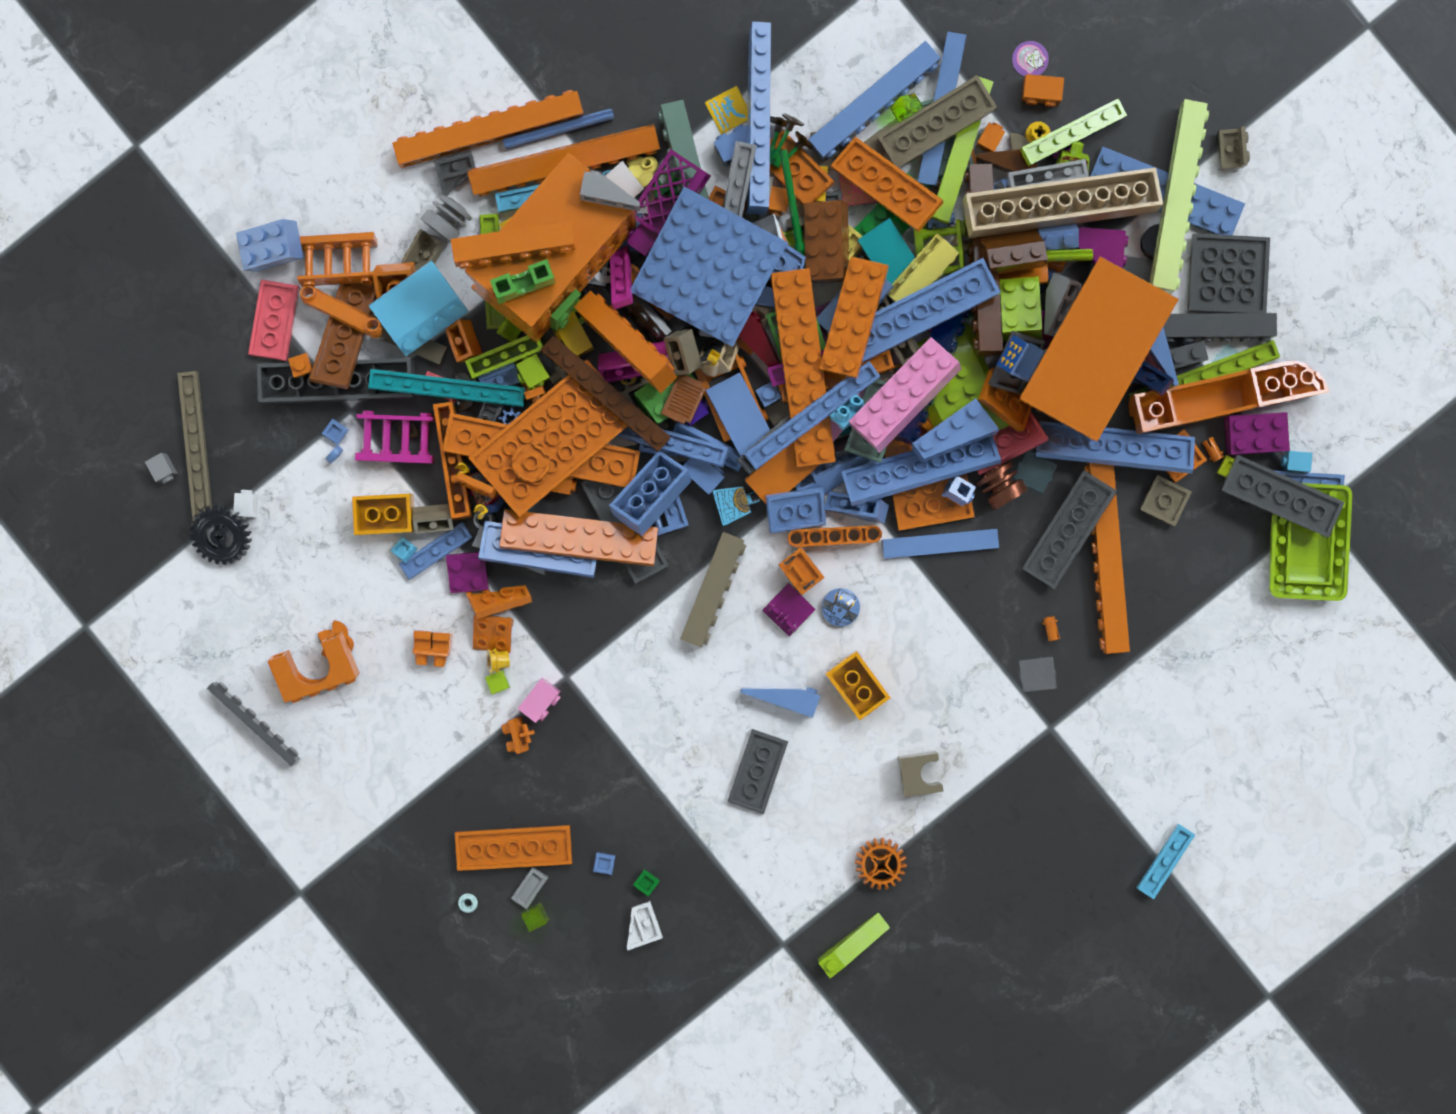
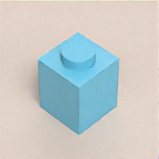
[1281,451,1313,473]

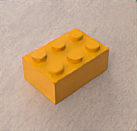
[352,493,415,535]
[825,650,891,720]

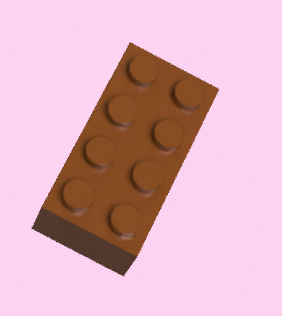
[804,200,849,284]

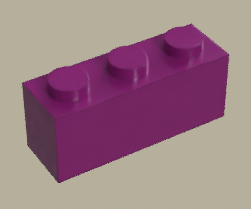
[627,195,674,257]

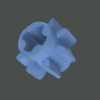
[499,408,521,424]

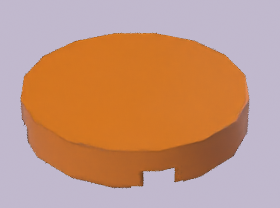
[512,444,550,483]

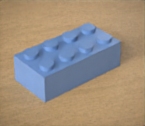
[609,451,692,536]

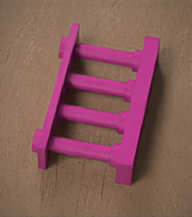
[355,411,436,464]

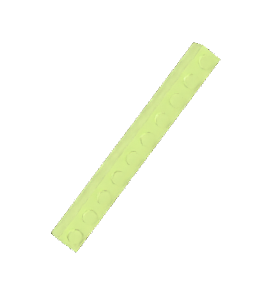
[1149,99,1209,294]

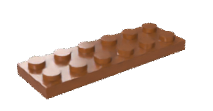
[309,282,377,389]

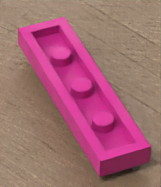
[610,246,633,309]

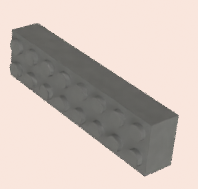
[257,358,416,404]

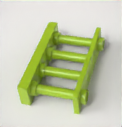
[914,219,966,275]

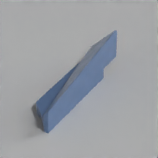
[795,453,884,494]

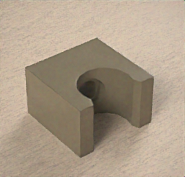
[898,751,944,797]

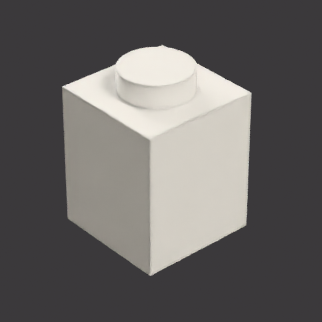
[233,490,258,518]

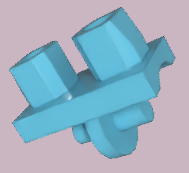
[829,394,865,430]

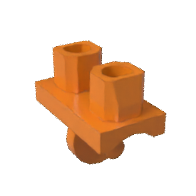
[501,717,535,754]

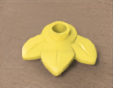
[626,156,658,188]

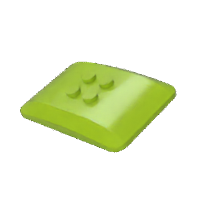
[917,322,1009,430]
[1269,483,1352,601]

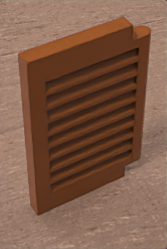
[661,374,706,425]

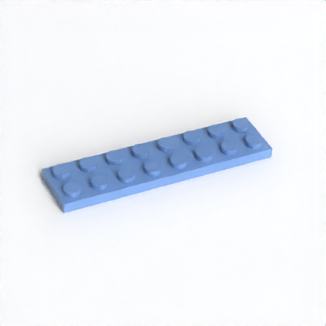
[1090,147,1245,235]
[862,258,1001,363]
[1036,421,1195,474]
[841,436,1001,506]

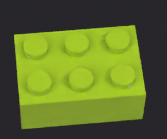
[1000,276,1042,342]

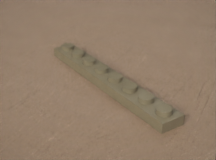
[177,371,212,520]

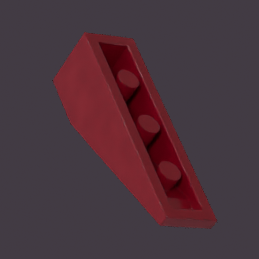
[739,310,781,367]

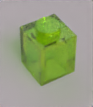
[889,93,924,123]
[521,903,549,932]

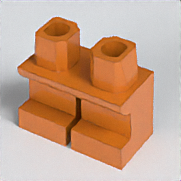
[413,630,453,667]

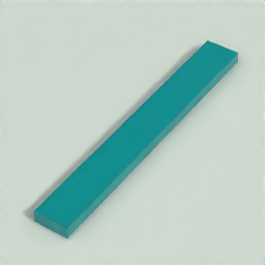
[368,369,525,407]

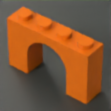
[267,631,360,703]

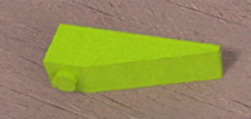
[818,912,890,978]

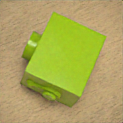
[516,354,550,391]

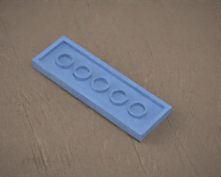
[478,521,596,578]

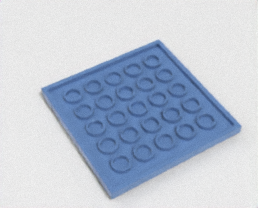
[631,187,788,347]

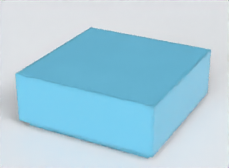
[390,536,418,563]

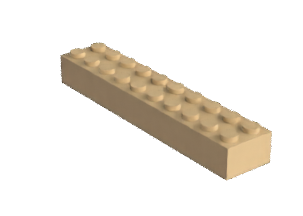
[962,168,1163,239]

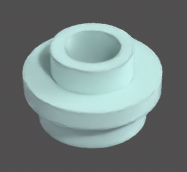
[458,893,478,913]

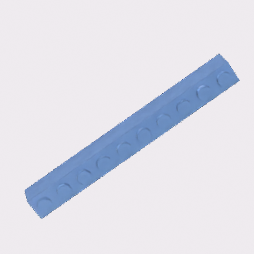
[746,21,771,215]

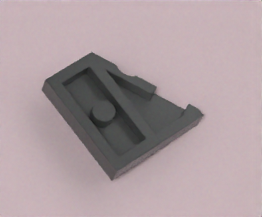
[434,151,476,196]

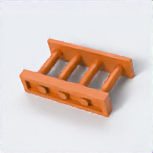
[297,232,378,287]
[695,354,769,443]

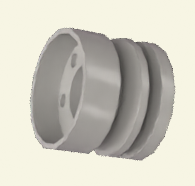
[421,193,472,243]

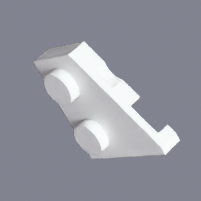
[627,901,663,950]

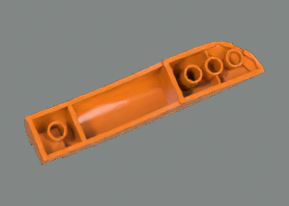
[1129,361,1329,434]

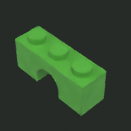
[490,259,555,304]

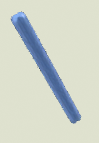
[503,109,614,149]

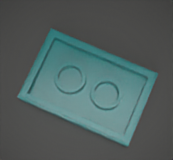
[857,218,915,284]

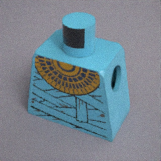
[713,486,760,526]

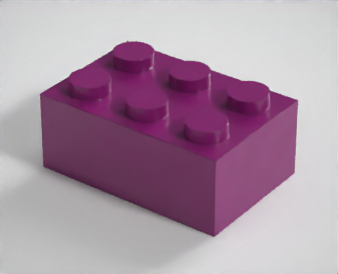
[1224,412,1290,456]

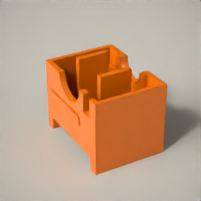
[778,547,825,595]

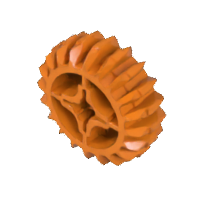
[855,837,907,890]

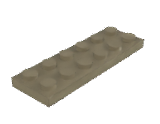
[877,75,997,168]

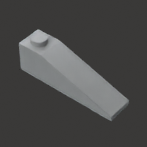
[1007,159,1089,188]

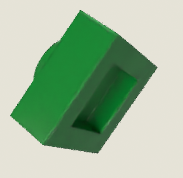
[633,869,660,896]

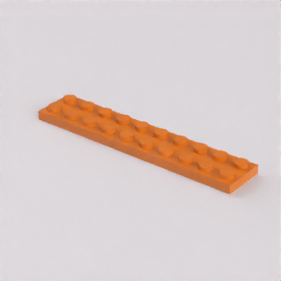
[770,268,836,467]
[442,413,640,488]

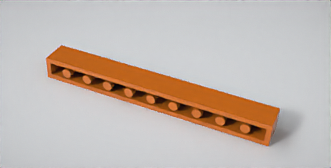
[392,90,584,168]
[468,124,660,197]
[1084,462,1130,654]

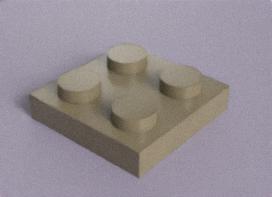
[1139,475,1192,526]

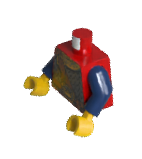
[455,463,505,519]

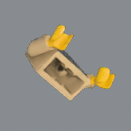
[697,339,739,377]

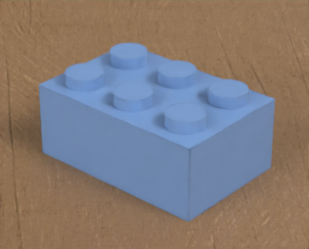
[236,219,304,272]

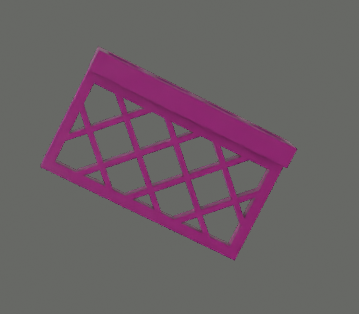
[636,149,711,235]

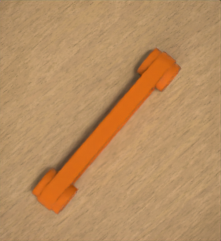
[300,285,383,338]

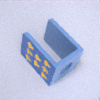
[997,335,1045,382]

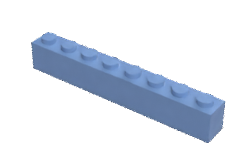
[808,41,940,161]

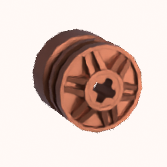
[977,462,1028,510]

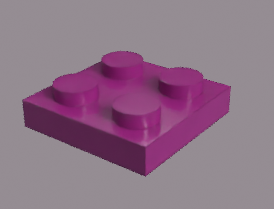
[446,551,489,593]

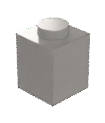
[145,453,178,484]

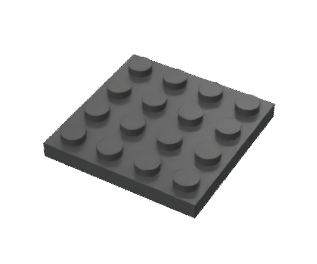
[1188,233,1270,313]

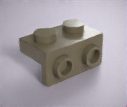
[1217,126,1250,170]
[401,229,446,271]

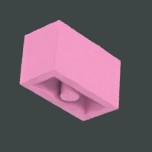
[518,678,561,723]

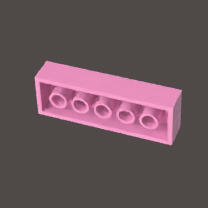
[849,337,961,453]

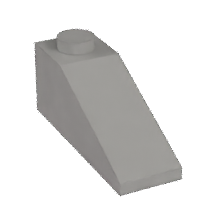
[580,170,640,212]
[1044,273,1082,337]

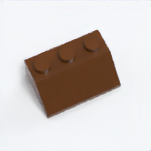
[979,229,1048,275]

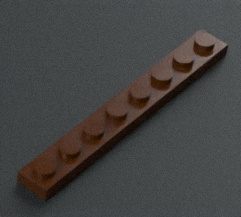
[541,335,671,452]

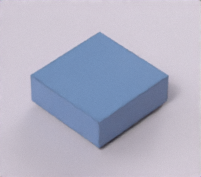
[322,418,349,445]
[593,852,616,875]

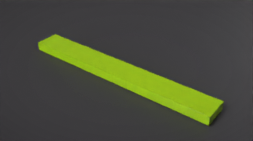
[931,77,993,224]
[1129,340,1280,398]

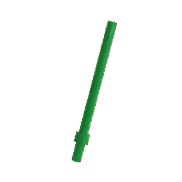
[780,150,805,266]

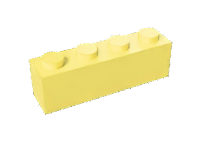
[887,234,959,302]

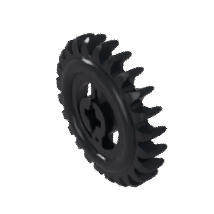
[189,505,252,565]

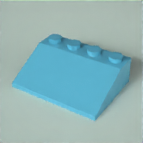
[369,260,469,356]

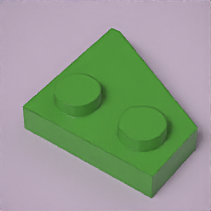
[550,289,581,332]

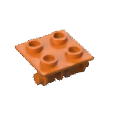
[473,614,514,653]

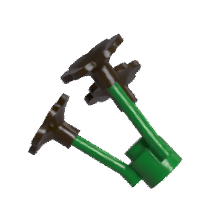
[770,113,813,168]

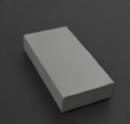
[511,866,548,910]

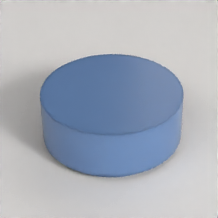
[325,445,343,464]

